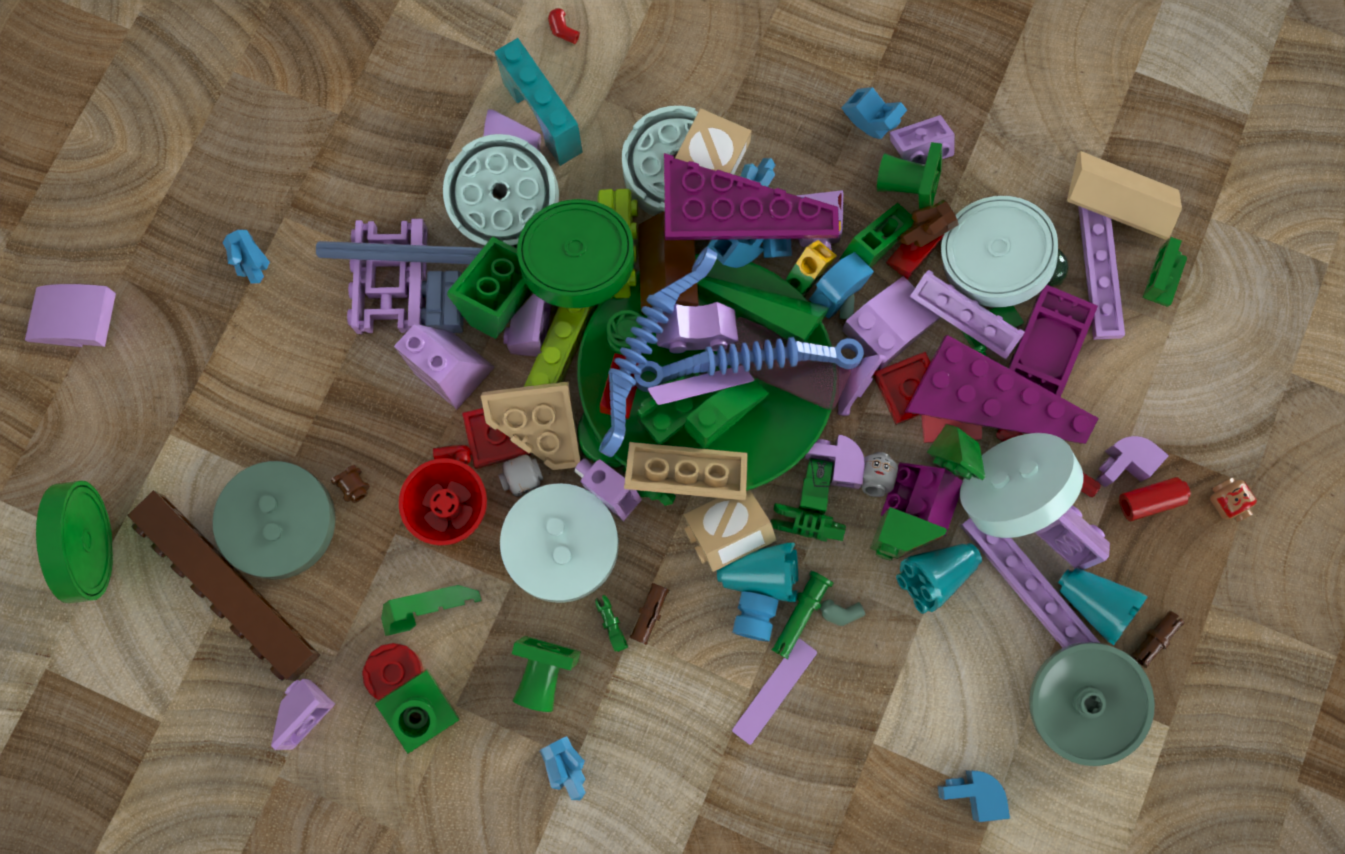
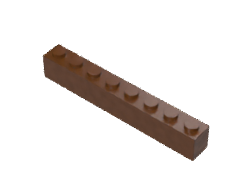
[127,490,321,681]

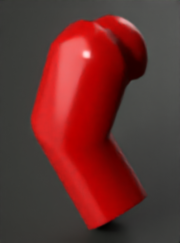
[548,8,580,44]
[433,445,472,465]

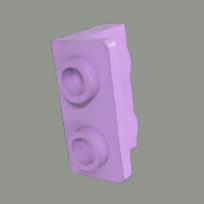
[890,115,955,164]

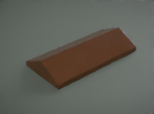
[638,211,699,315]

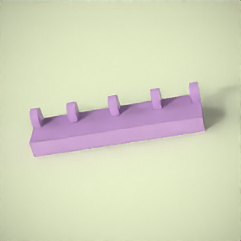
[910,270,1025,359]

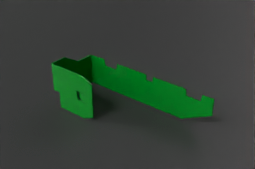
[381,585,482,636]

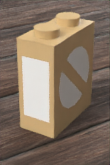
[675,108,752,174]
[683,490,777,572]

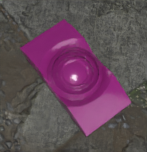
[1008,285,1098,397]

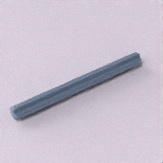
[316,241,483,264]

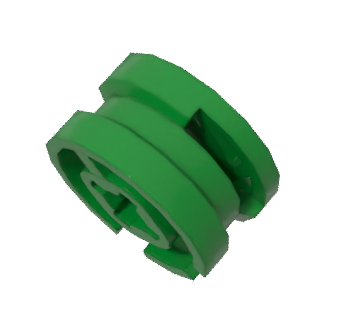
[607,310,642,356]

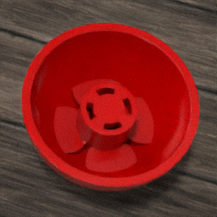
[399,458,487,546]

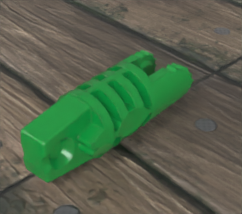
[770,503,846,542]

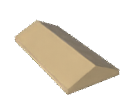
[1067,151,1182,240]
[624,442,747,500]

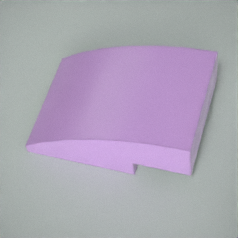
[25,284,116,347]

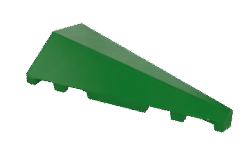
[697,276,829,343]

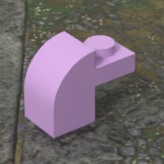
[804,435,865,489]
[1096,436,1169,487]

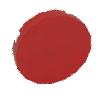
[362,643,423,700]

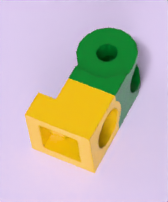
[785,240,837,296]

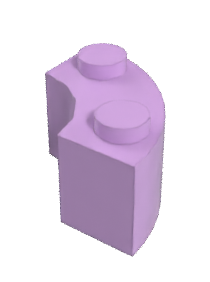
[656,302,738,353]

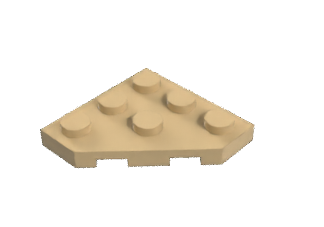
[481,381,582,470]

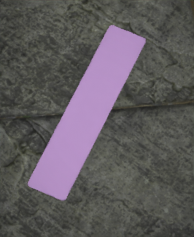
[648,365,754,405]
[732,639,817,745]

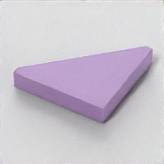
[838,354,886,416]

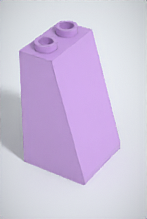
[394,324,494,409]

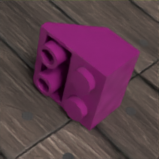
[880,462,963,536]

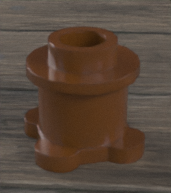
[331,465,370,503]

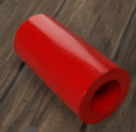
[1119,477,1191,522]

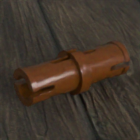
[629,583,670,645]
[1131,611,1185,668]

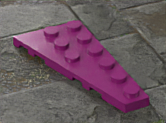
[664,153,839,240]
[905,335,1099,444]

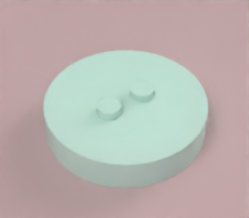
[941,196,1058,307]
[960,433,1083,538]
[500,483,619,603]

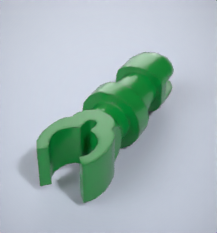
[595,595,628,652]

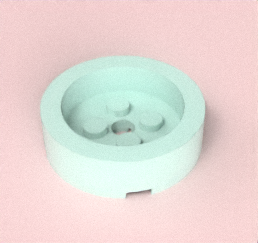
[622,106,698,216]
[443,134,559,249]

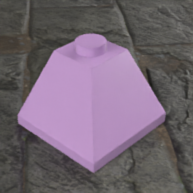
[504,294,552,357]
[271,679,335,750]

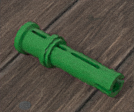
[771,570,834,659]

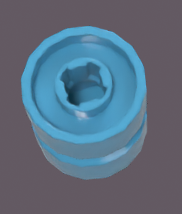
[732,591,779,642]

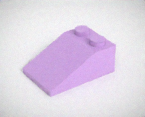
[842,276,941,370]
[1035,505,1110,570]

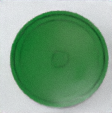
[517,199,634,308]
[36,481,113,604]

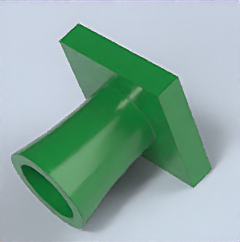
[877,142,942,209]
[512,636,581,712]
[375,669,460,754]

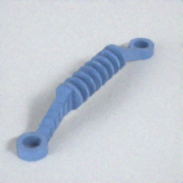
[599,247,717,457]
[634,337,864,392]

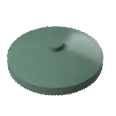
[1029,642,1155,766]

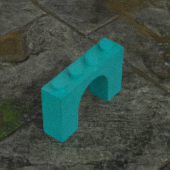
[494,38,583,166]

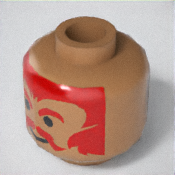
[1210,477,1257,522]

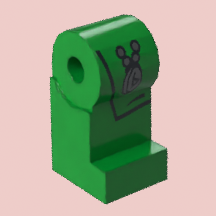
[798,457,832,514]

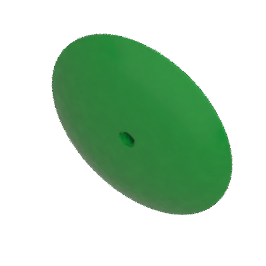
[577,254,837,491]

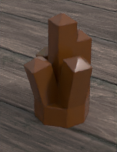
[901,199,959,247]

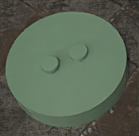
[213,461,335,580]

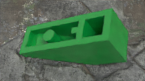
[840,203,914,268]
[684,379,769,449]

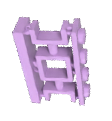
[347,219,428,334]

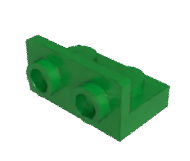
[1142,237,1187,307]
[637,377,701,445]

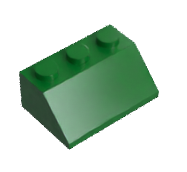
[447,237,532,339]

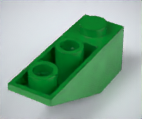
[927,424,985,481]

